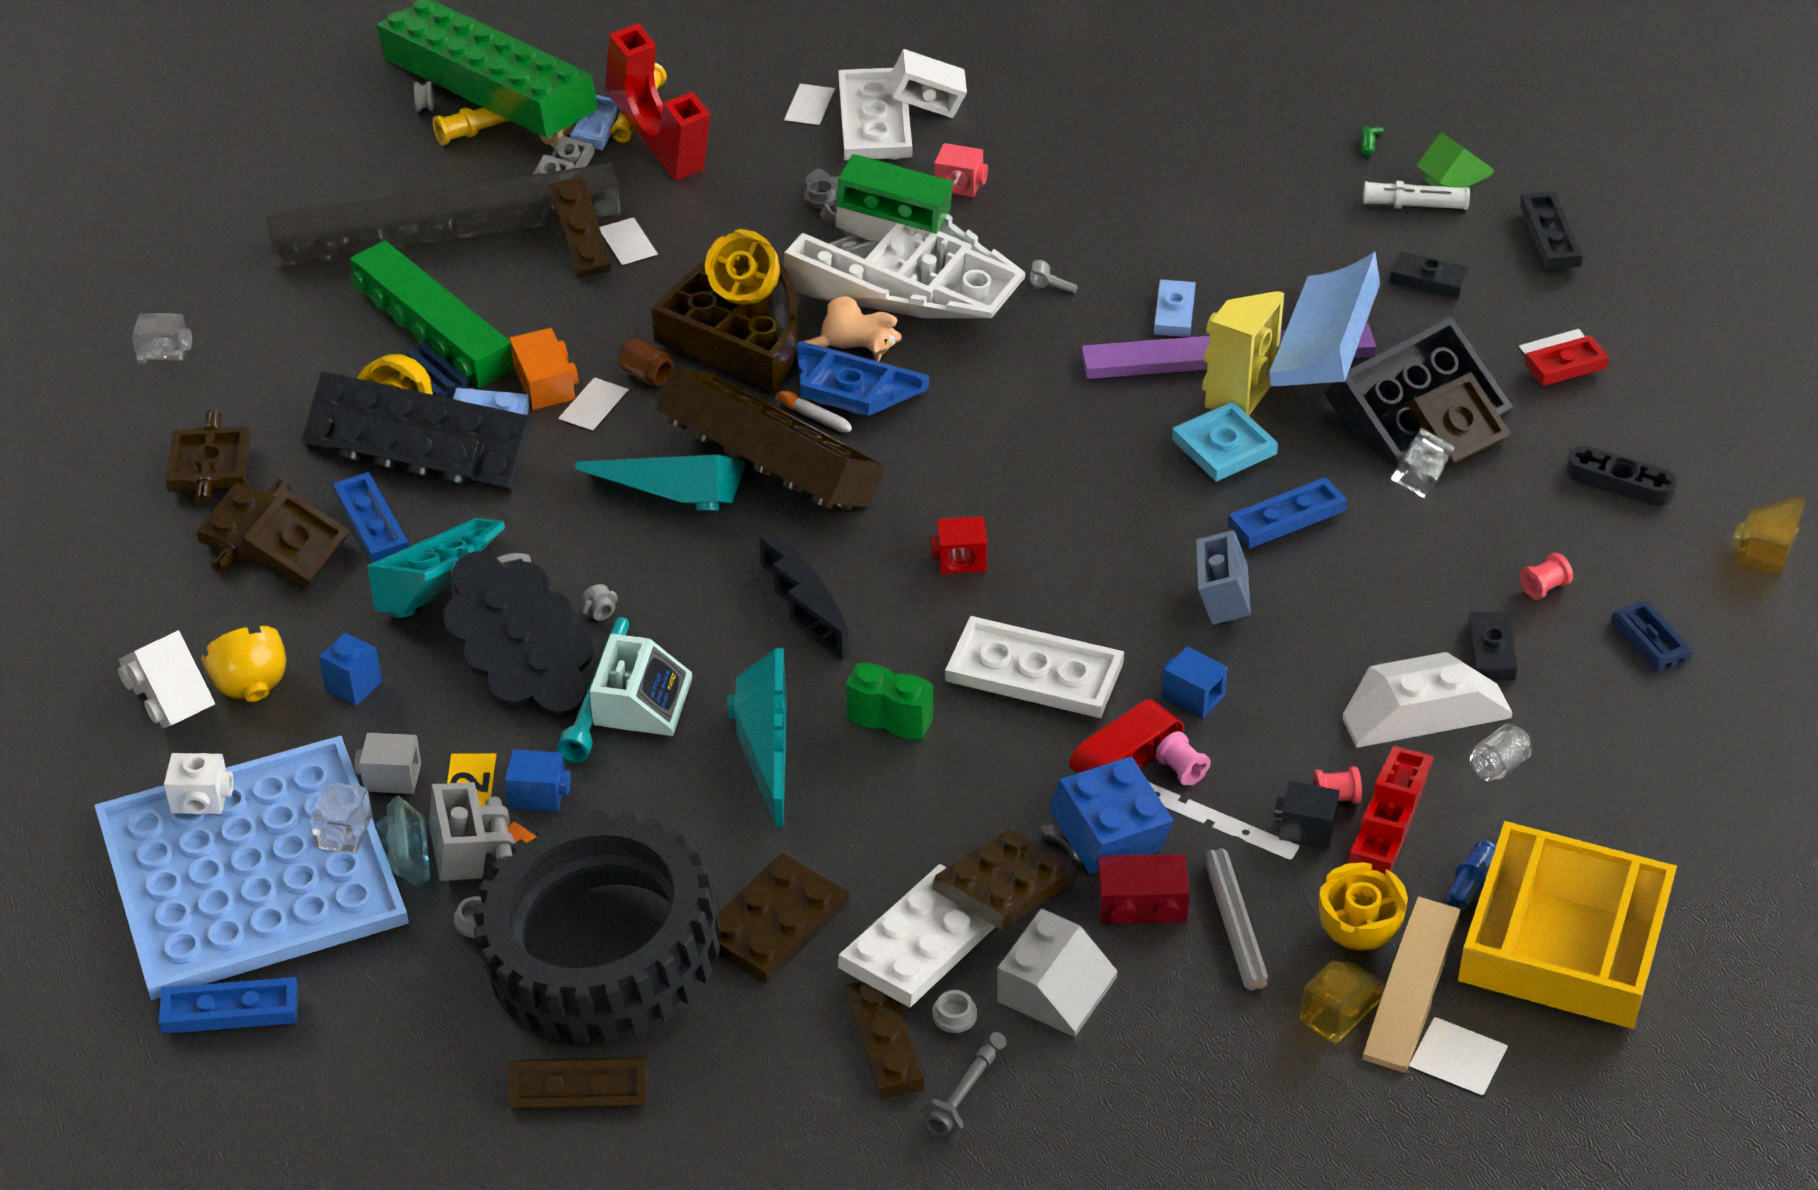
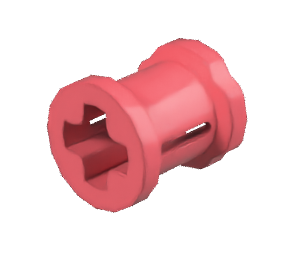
[1519,552,1573,600]
[1312,766,1362,804]

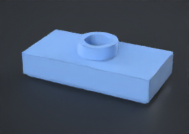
[570,95,621,150]
[1154,280,1196,337]

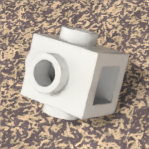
[164,753,233,814]

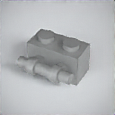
[429,782,515,881]

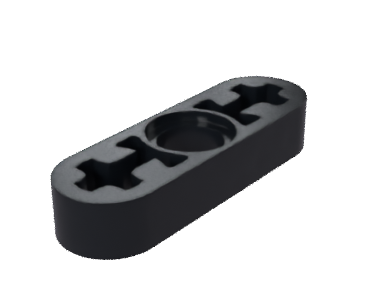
[1566,446,1677,506]

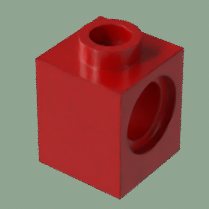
[930,516,987,574]

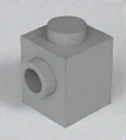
[355,733,421,794]

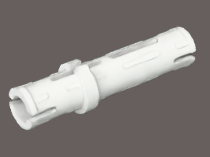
[1363,181,1470,210]

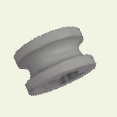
[414,81,434,112]

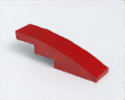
[1347,746,1434,875]

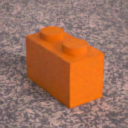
[509,327,579,410]

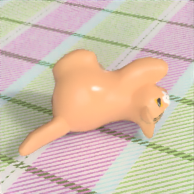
[804,296,902,362]

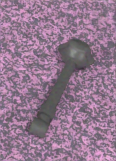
[921,1032,1006,1137]

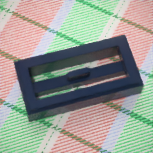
[407,342,468,398]
[1611,600,1693,673]

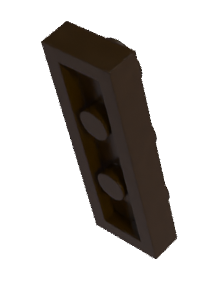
[549,176,611,279]
[846,981,924,1099]
[508,1057,648,1108]

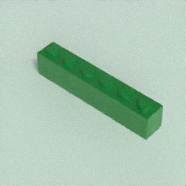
[350,240,514,389]

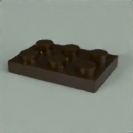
[932,829,1078,930]
[717,853,849,984]

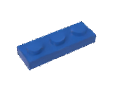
[333,472,409,563]
[1228,477,1347,549]
[158,977,299,1034]

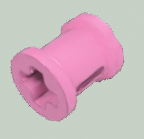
[1156,731,1211,786]

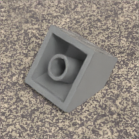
[997,908,1118,1037]

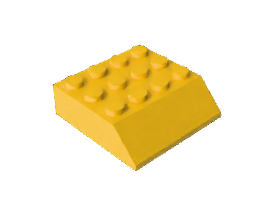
[1458,821,1677,1029]

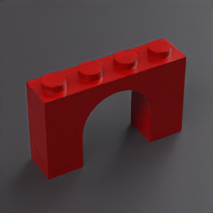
[605,23,711,181]

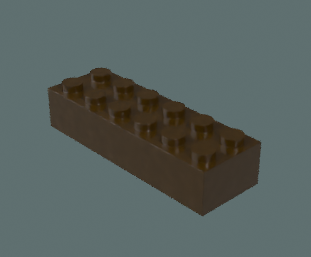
[655,367,886,510]

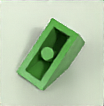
[1416,132,1495,188]

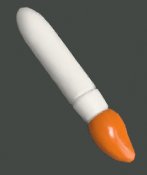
[776,391,852,433]

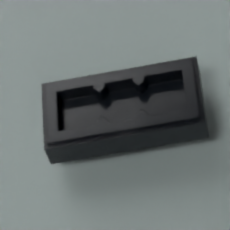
[1390,251,1469,297]
[1468,611,1517,679]

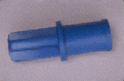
[1445,840,1496,912]

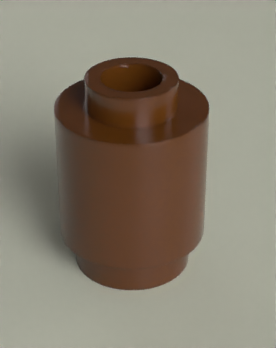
[619,338,674,386]

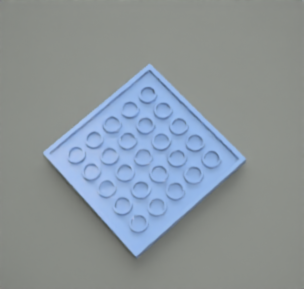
[95,736,409,1000]

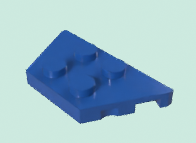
[797,341,929,416]

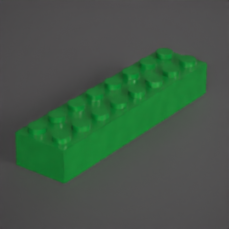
[376,0,599,138]

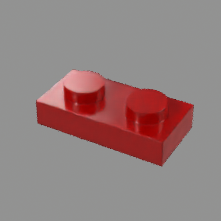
[1524,335,1609,386]

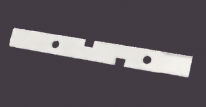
[1149,782,1299,859]

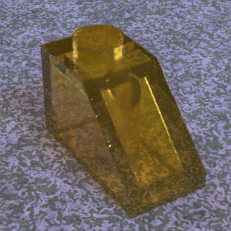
[1732,496,1806,575]
[1300,961,1386,1044]

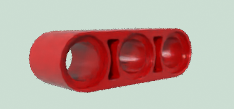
[1069,699,1184,773]

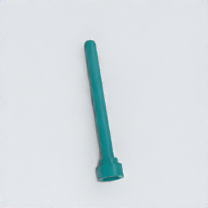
[556,617,629,763]

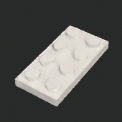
[839,68,912,160]
[945,616,1124,718]
[838,864,995,1007]

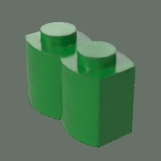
[846,663,933,739]

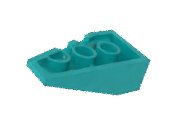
[575,455,745,511]
[367,518,505,618]
[727,648,787,827]

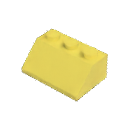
[1202,291,1284,416]

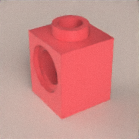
[934,143,988,197]

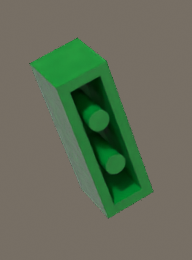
[836,154,953,234]

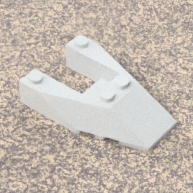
[784,207,1026,318]

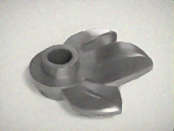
[804,168,840,210]

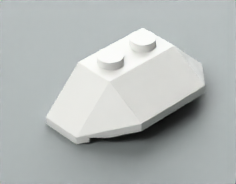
[1343,652,1512,748]

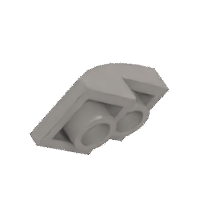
[529,136,595,190]

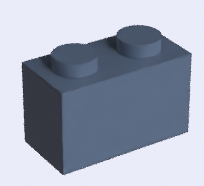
[1196,530,1251,625]

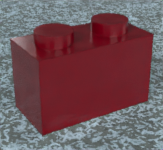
[1097,854,1189,924]

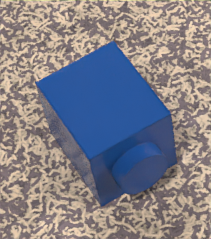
[319,632,382,706]
[1161,646,1228,719]
[505,749,571,812]

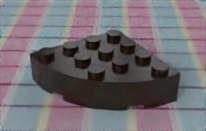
[651,232,799,391]

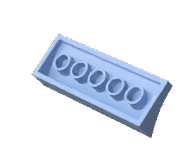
[1269,251,1380,386]

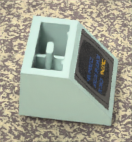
[590,634,692,736]

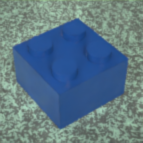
[1048,756,1174,875]

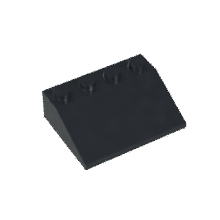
[1324,316,1513,470]

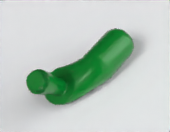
[1360,125,1383,156]

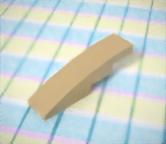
[1362,897,1461,1073]

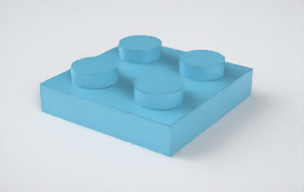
[1172,401,1278,482]

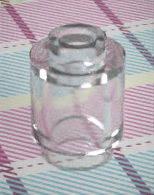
[1470,724,1532,781]

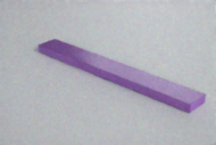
[1081,324,1376,379]

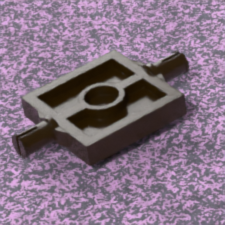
[166,410,251,507]
[197,478,291,574]

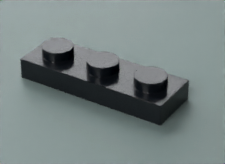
[1520,191,1583,270]

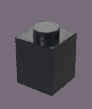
[1273,781,1340,849]

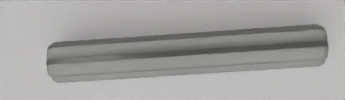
[1205,848,1268,991]

